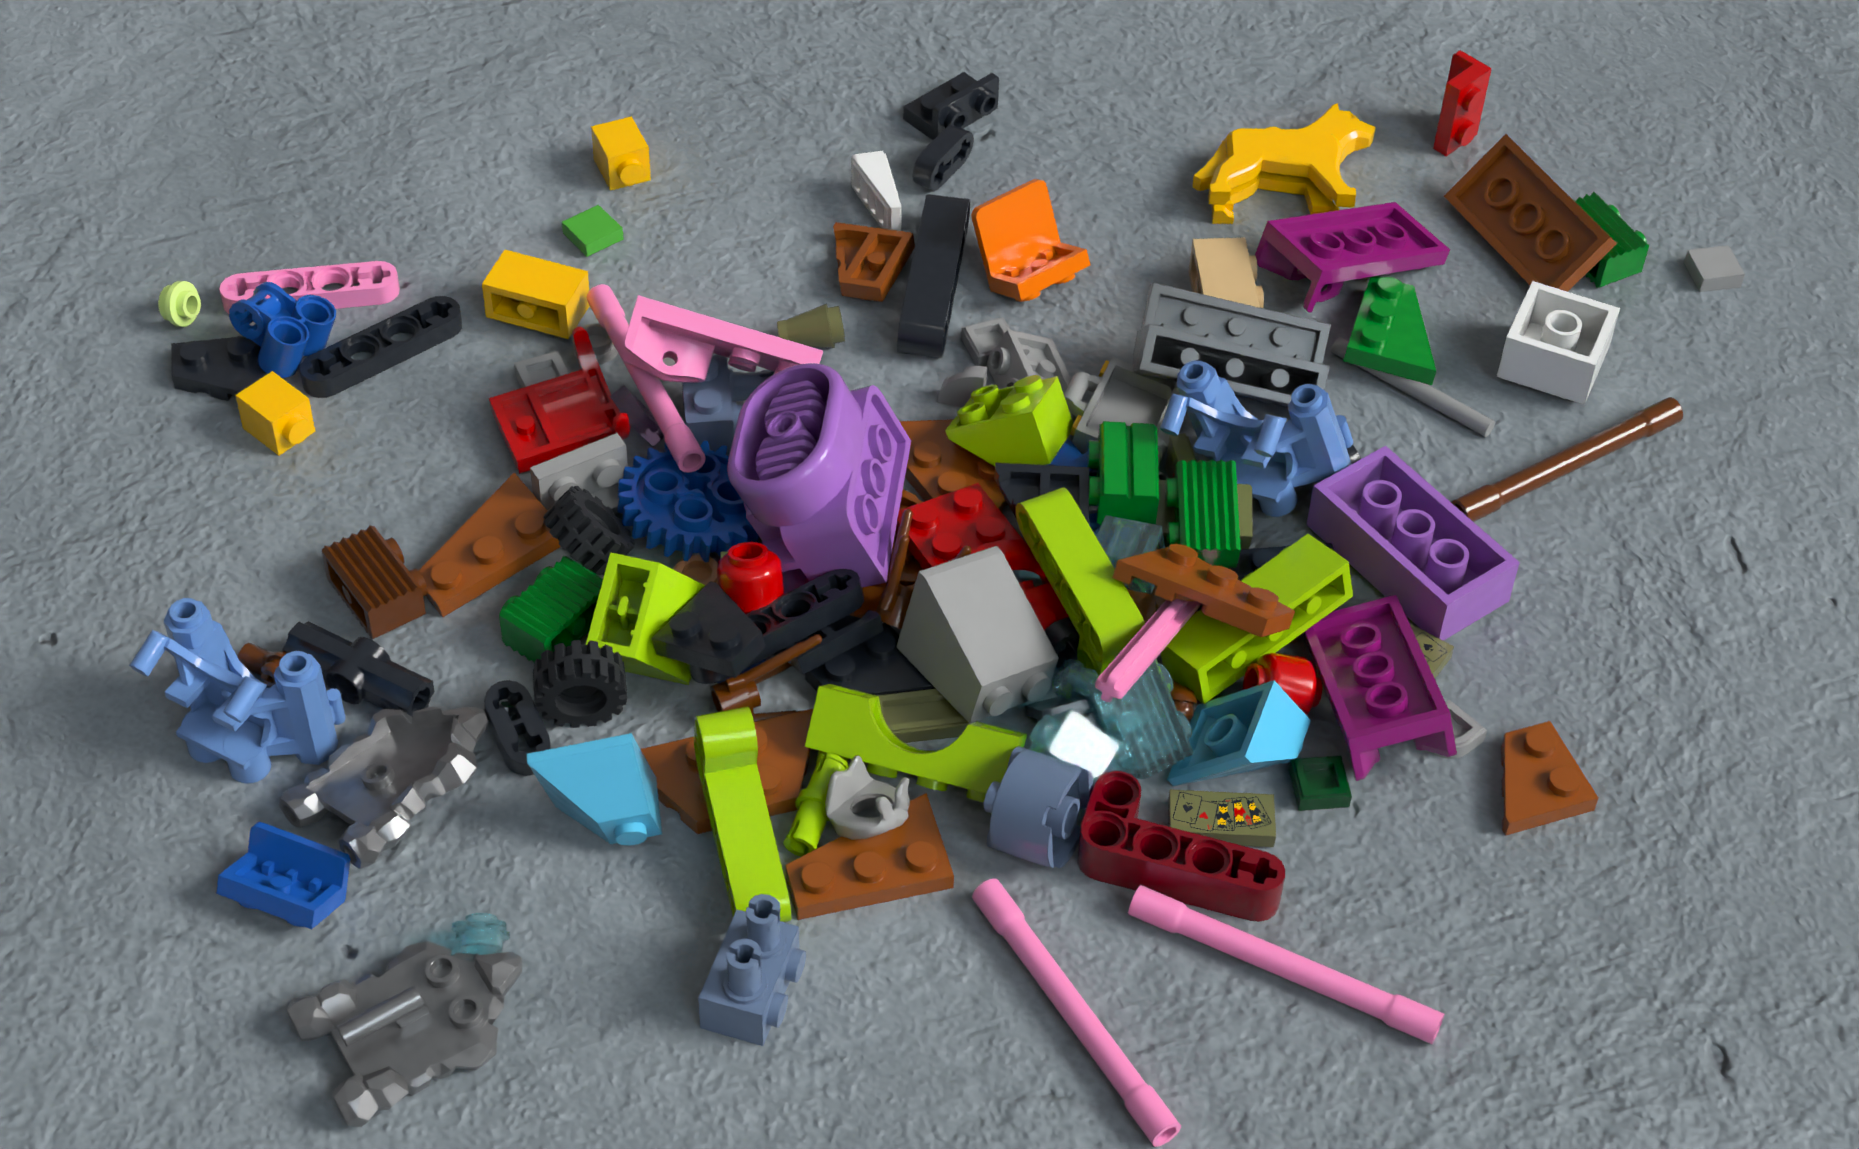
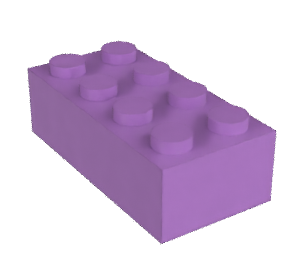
[1306,446,1520,641]

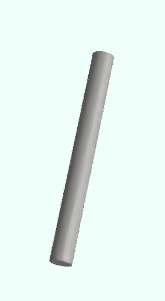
[1331,337,1495,437]

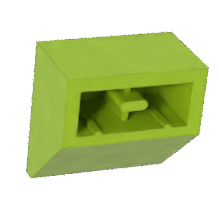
[945,375,1074,466]
[586,552,706,685]

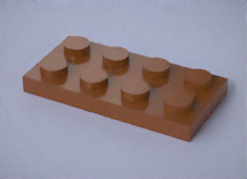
[1444,134,1617,292]

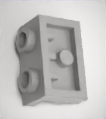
[987,330,1072,414]
[530,433,628,514]

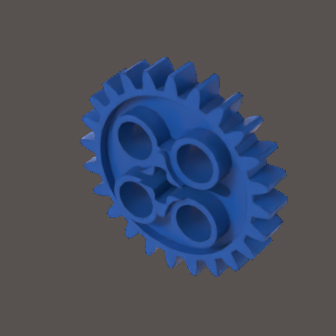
[617,441,760,562]

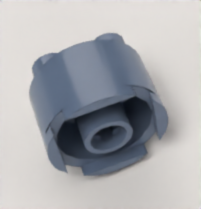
[984,746,1093,868]

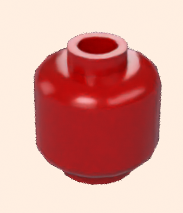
[717,542,784,614]
[1243,653,1322,715]

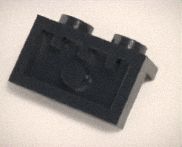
[903,72,999,140]

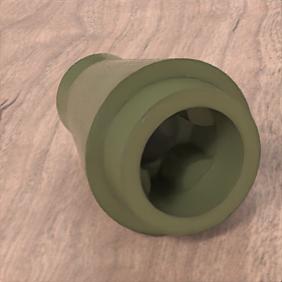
[777,303,845,348]

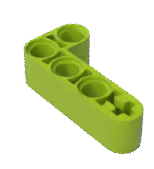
[1016,487,1145,688]
[694,706,791,922]

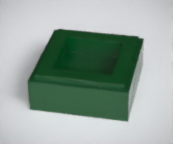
[1289,755,1352,811]

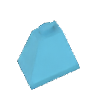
[1167,680,1311,786]
[527,733,662,846]

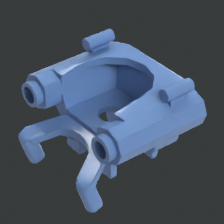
[1160,360,1353,517]
[129,598,346,784]

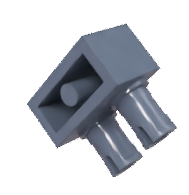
[682,355,774,456]
[698,894,806,1046]

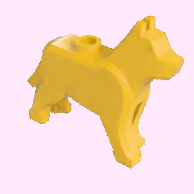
[1192,104,1375,224]

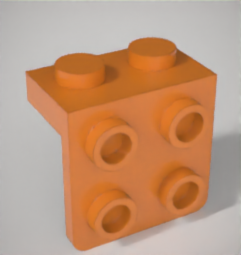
[971,179,1091,302]

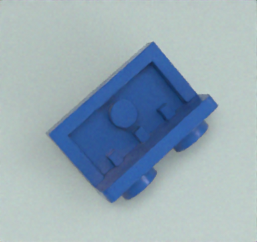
[216,822,351,930]

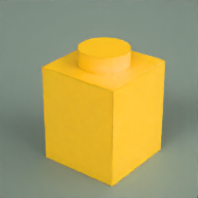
[591,116,651,191]
[235,371,315,456]

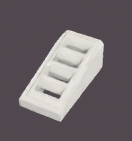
[851,151,901,231]

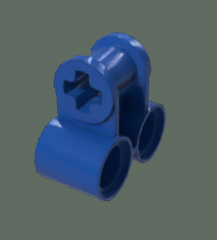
[229,282,336,378]

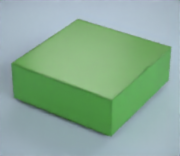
[562,205,624,257]

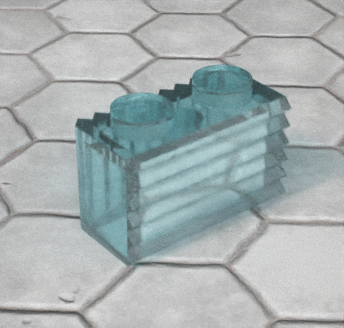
[1086,658,1194,779]

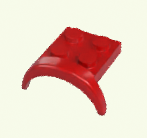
[489,326,630,474]
[896,483,1049,584]

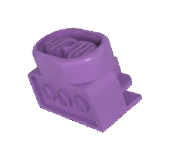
[727,363,911,594]

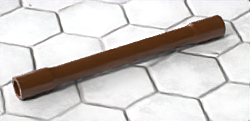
[1451,397,1683,522]

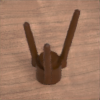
[875,509,972,629]
[710,635,822,722]

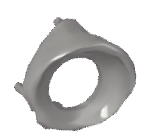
[825,755,910,840]

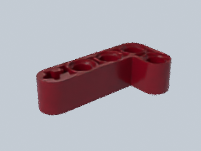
[1077,771,1285,922]

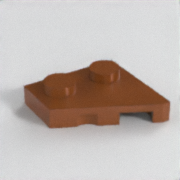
[833,222,915,302]
[1501,721,1599,836]

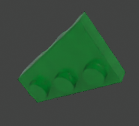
[1343,276,1436,385]

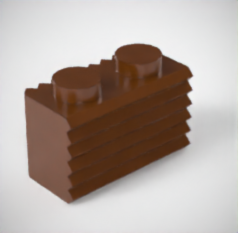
[321,525,428,639]

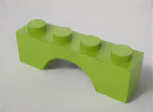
[805,684,1027,803]

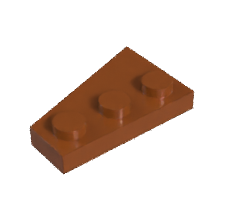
[419,472,561,617]
[1112,544,1295,637]
[785,793,954,920]

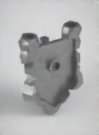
[279,707,488,870]
[286,941,523,1127]

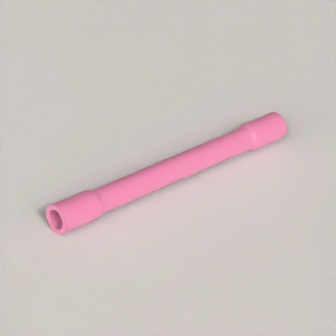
[587,284,706,473]
[972,879,1181,1147]
[1128,885,1445,1044]

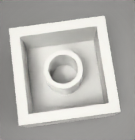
[1497,281,1620,405]

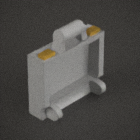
[1064,357,1180,468]

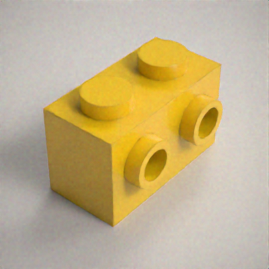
[482,250,589,339]

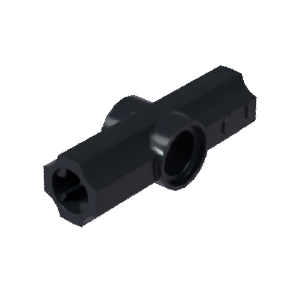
[282,621,435,716]

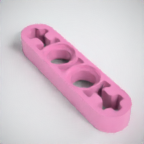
[219,261,400,314]

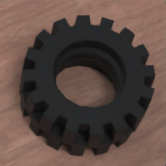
[543,486,635,575]
[533,640,627,728]

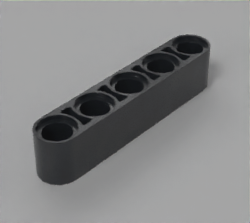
[897,194,970,358]

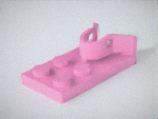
[622,295,823,383]

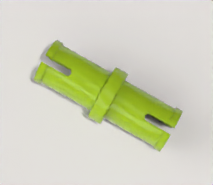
[783,753,849,857]

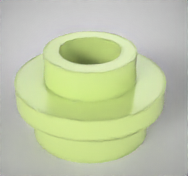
[158,281,201,327]

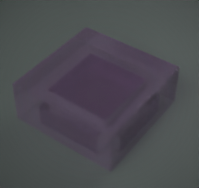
[610,385,664,446]

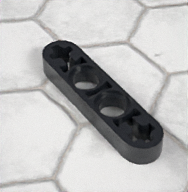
[300,296,462,398]
[687,569,865,684]

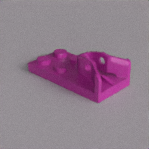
[1255,202,1450,313]
[1303,595,1457,781]

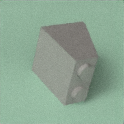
[896,546,1059,724]

